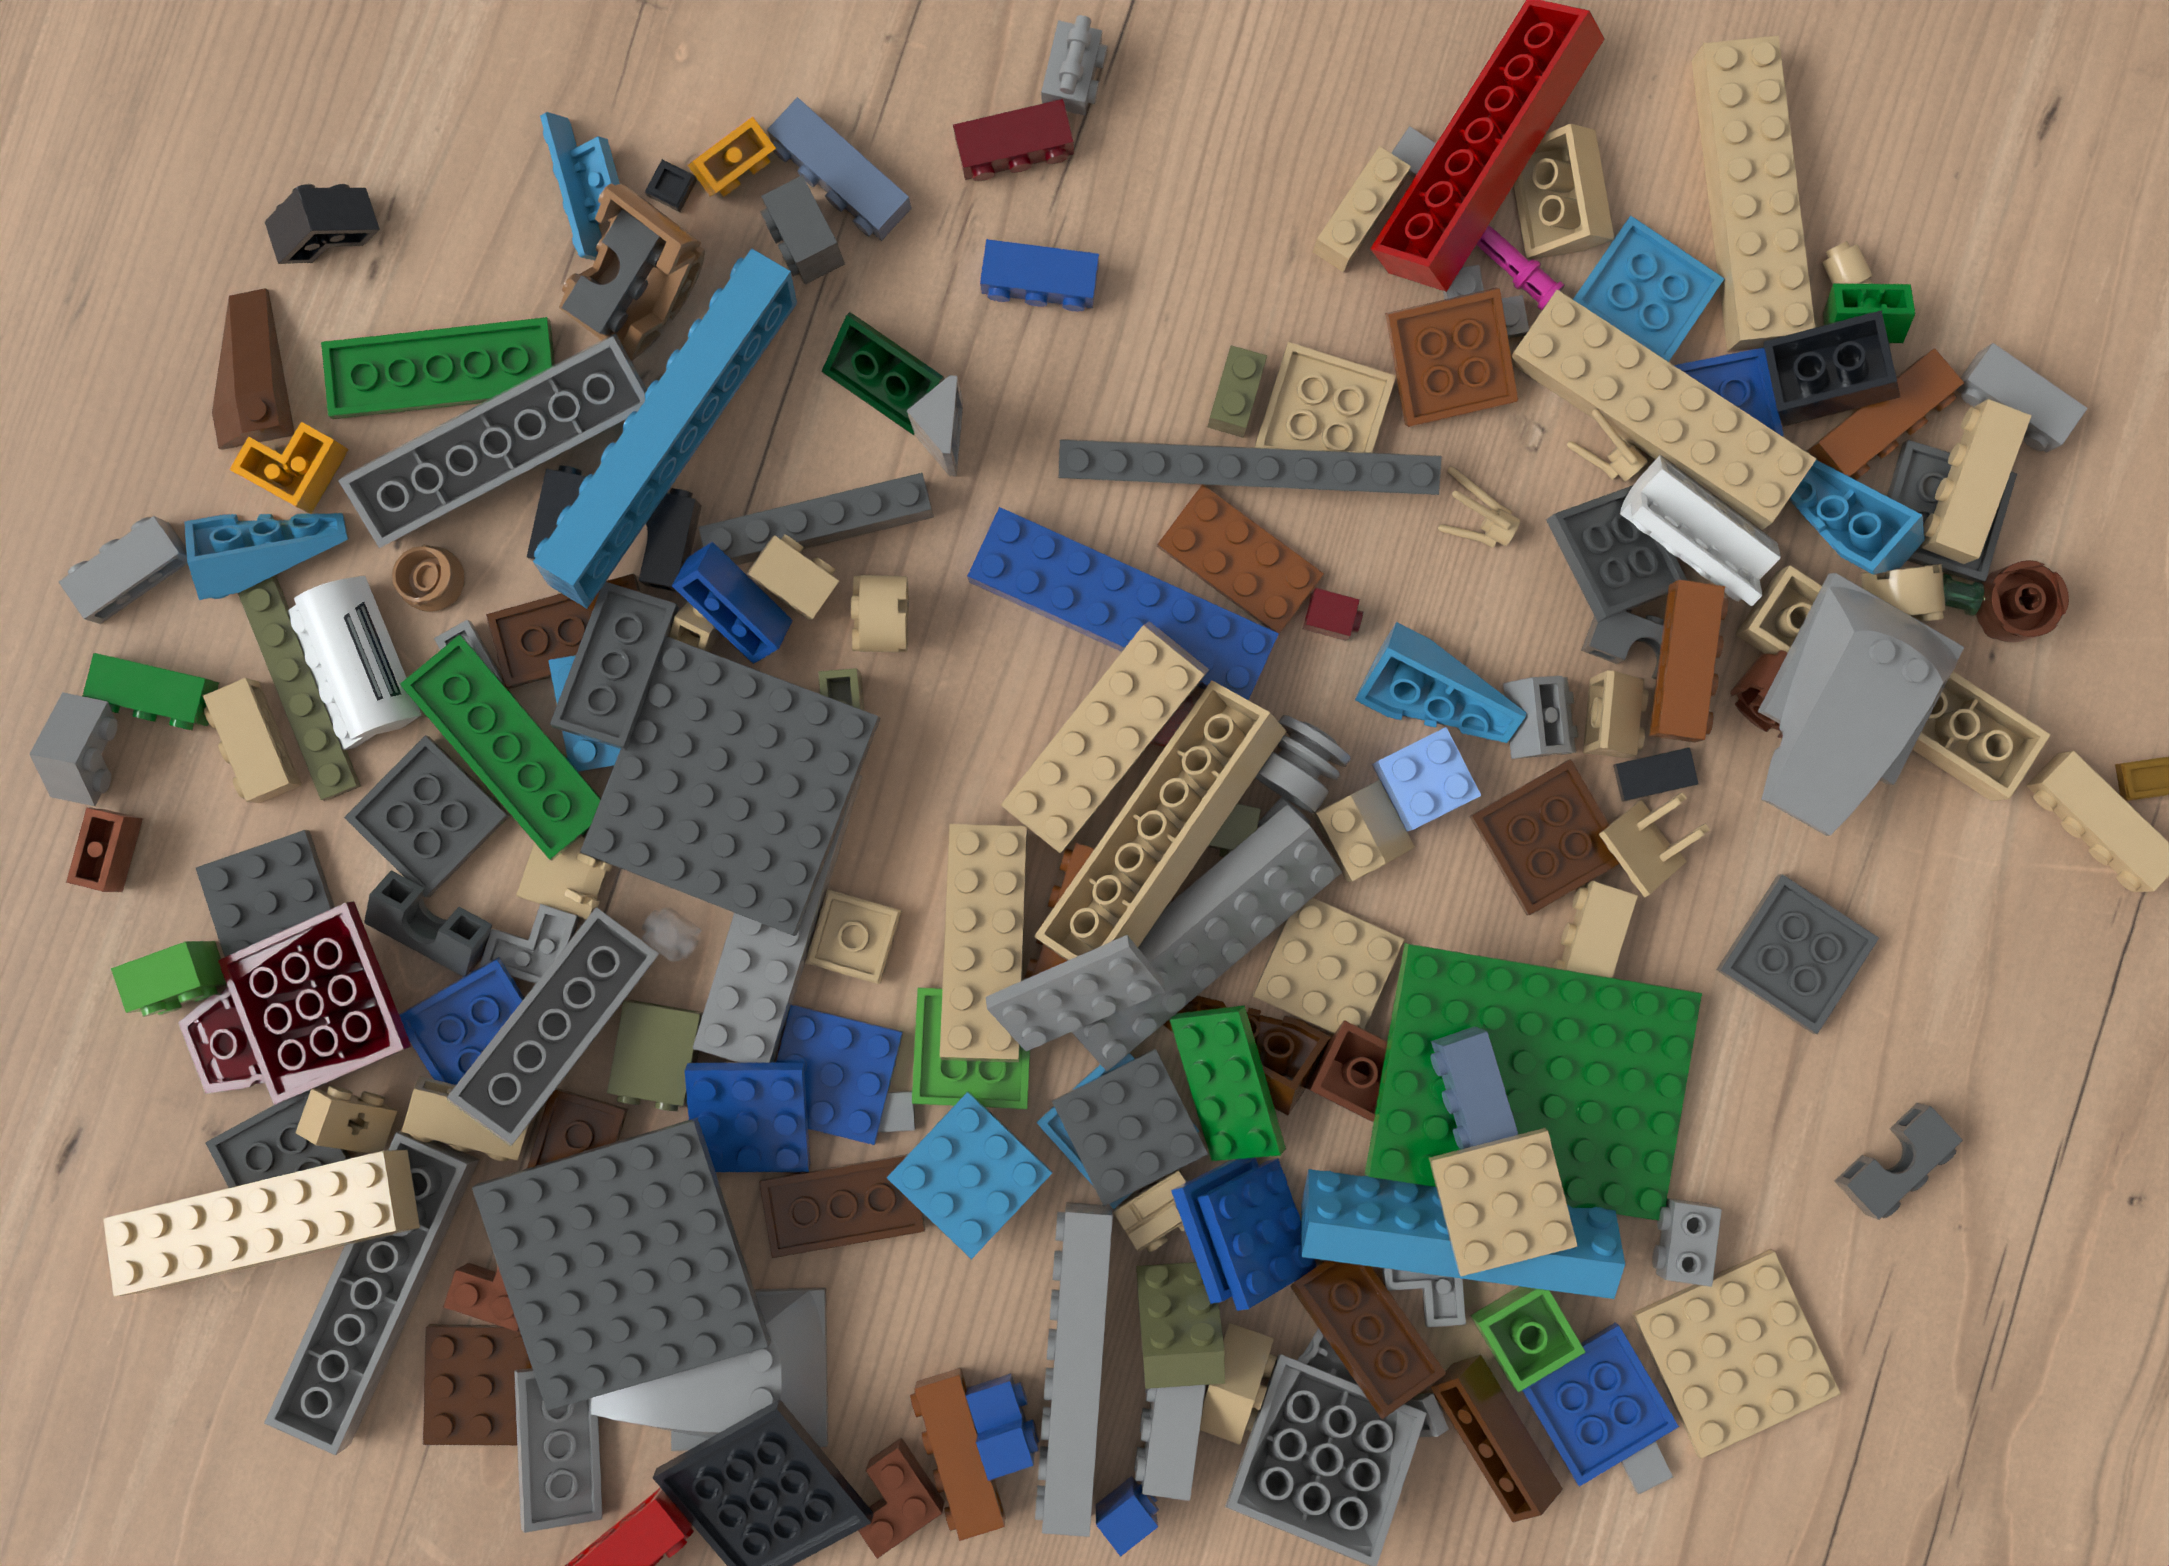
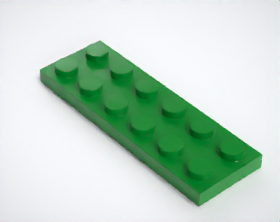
[321,317,555,419]
[400,635,601,860]

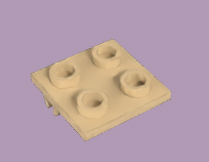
[1599,792,1710,898]
[516,837,612,919]

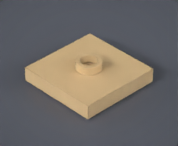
[806,889,902,984]

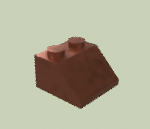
[1306,1020,1387,1123]

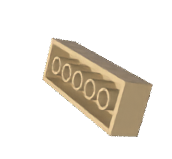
[1001,621,1209,854]
[940,824,1027,1062]

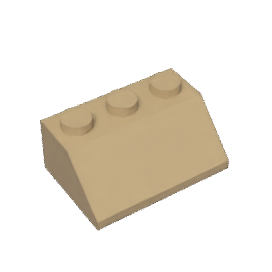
[1514,124,1614,259]

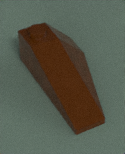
[212,288,295,450]
[1163,996,1331,1116]

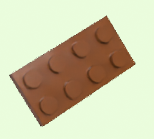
[1157,484,1324,634]

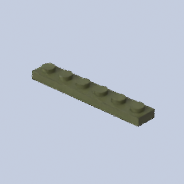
[238,576,361,801]

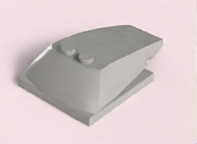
[1758,573,1964,836]
[591,1288,828,1451]
[1225,1328,1427,1566]

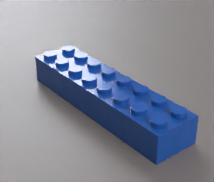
[967,507,1279,700]

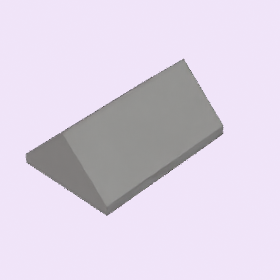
[907,375,963,477]

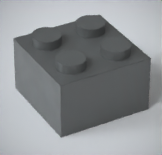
[760,175,845,285]

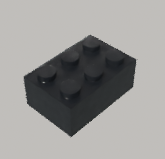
[1763,310,1900,427]

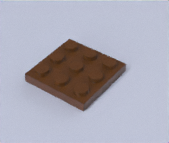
[1470,759,1620,915]
[423,1324,532,1446]

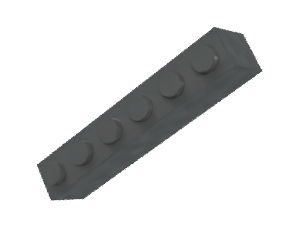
[699,473,934,565]

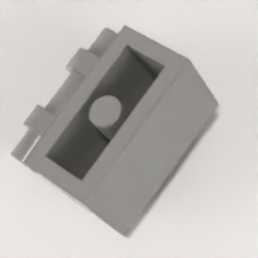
[1041,15,1108,115]
[1503,676,1578,759]

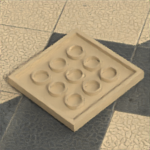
[1632,1250,1841,1459]

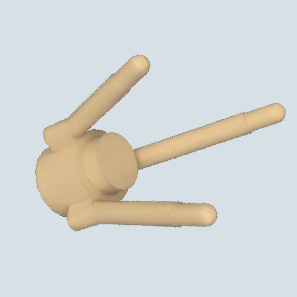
[1567,409,1648,481]
[1438,466,1520,548]

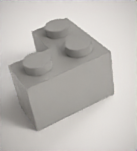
[29,692,117,806]

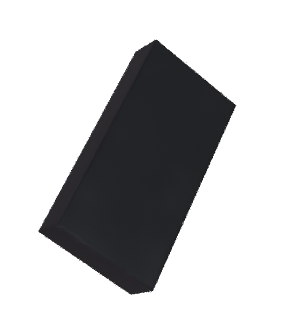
[1613,747,1699,801]

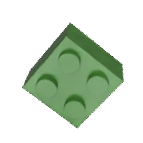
[111,941,227,1017]
[1470,1286,1585,1392]

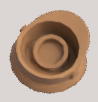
[392,544,464,612]

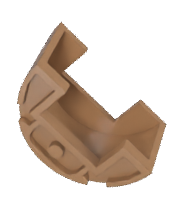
[559,183,705,361]

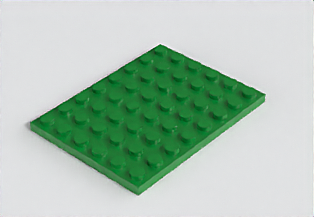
[1365,943,1702,1221]

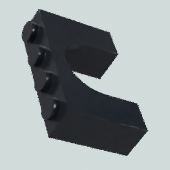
[527,465,702,593]

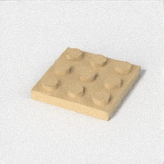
[1255,342,1396,453]
[1252,898,1405,1033]
[1429,1128,1578,1277]

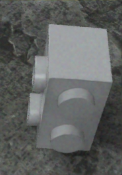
[1652,1198,1722,1287]

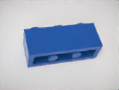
[980,239,1099,312]
[672,541,793,664]

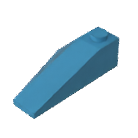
[1789,460,1925,575]
[184,513,348,600]

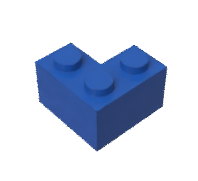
[966,1374,1040,1481]

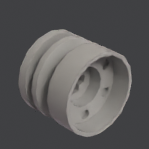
[1255,715,1351,814]

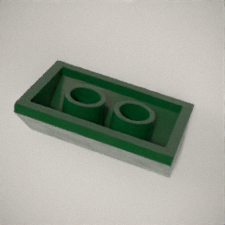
[821,312,945,435]

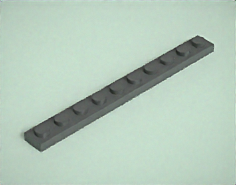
[1058,439,1442,495]

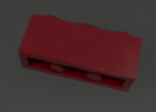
[953,99,1074,181]

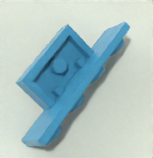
[540,112,620,261]

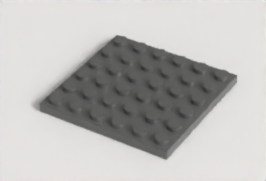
[580,637,881,936]
[472,1118,771,1411]

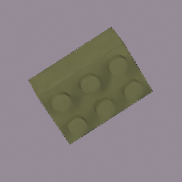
[1136,1262,1225,1389]

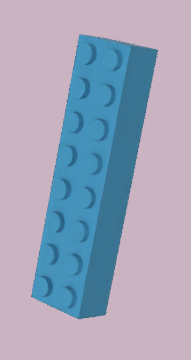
[1301,1169,1625,1299]

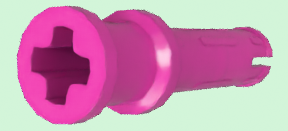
[1476,225,1565,311]

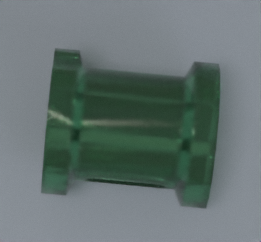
[1943,574,1984,616]

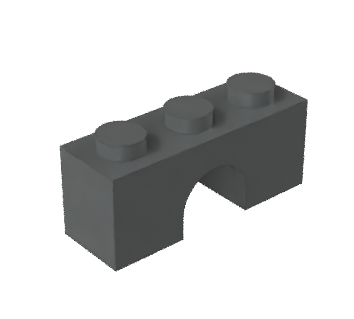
[561,209,666,336]
[1581,609,1664,679]
[364,870,492,977]
[1834,1103,1963,1220]

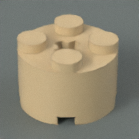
[1861,564,1946,621]
[851,575,909,652]

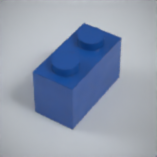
[1096,1476,1159,1557]

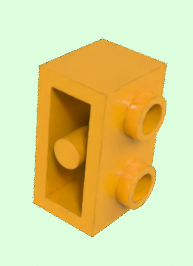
[687,116,776,197]

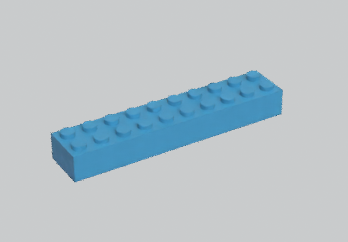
[533,248,797,609]

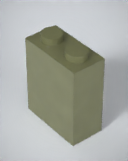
[607,1000,703,1111]

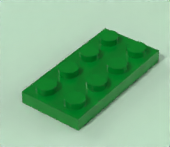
[1170,1005,1286,1161]

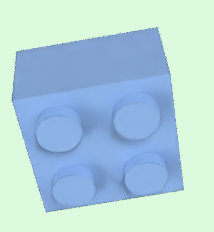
[1372,727,1481,831]

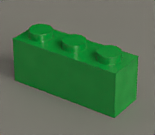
[82,653,220,731]

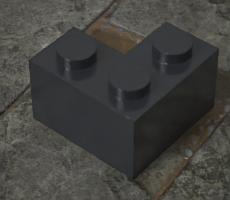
[265,184,380,264]

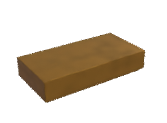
[2115,757,2169,801]

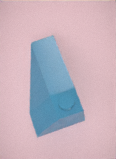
[1355,622,1526,743]

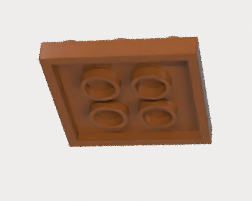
[1385,288,1518,427]

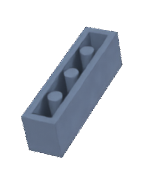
[767,97,912,241]
[1431,1026,1518,1150]

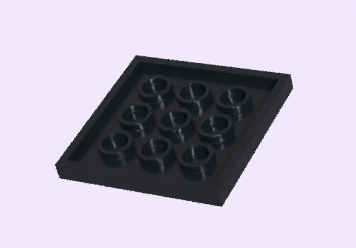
[653,1399,874,1566]

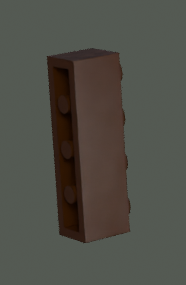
[1430,1354,1563,1522]

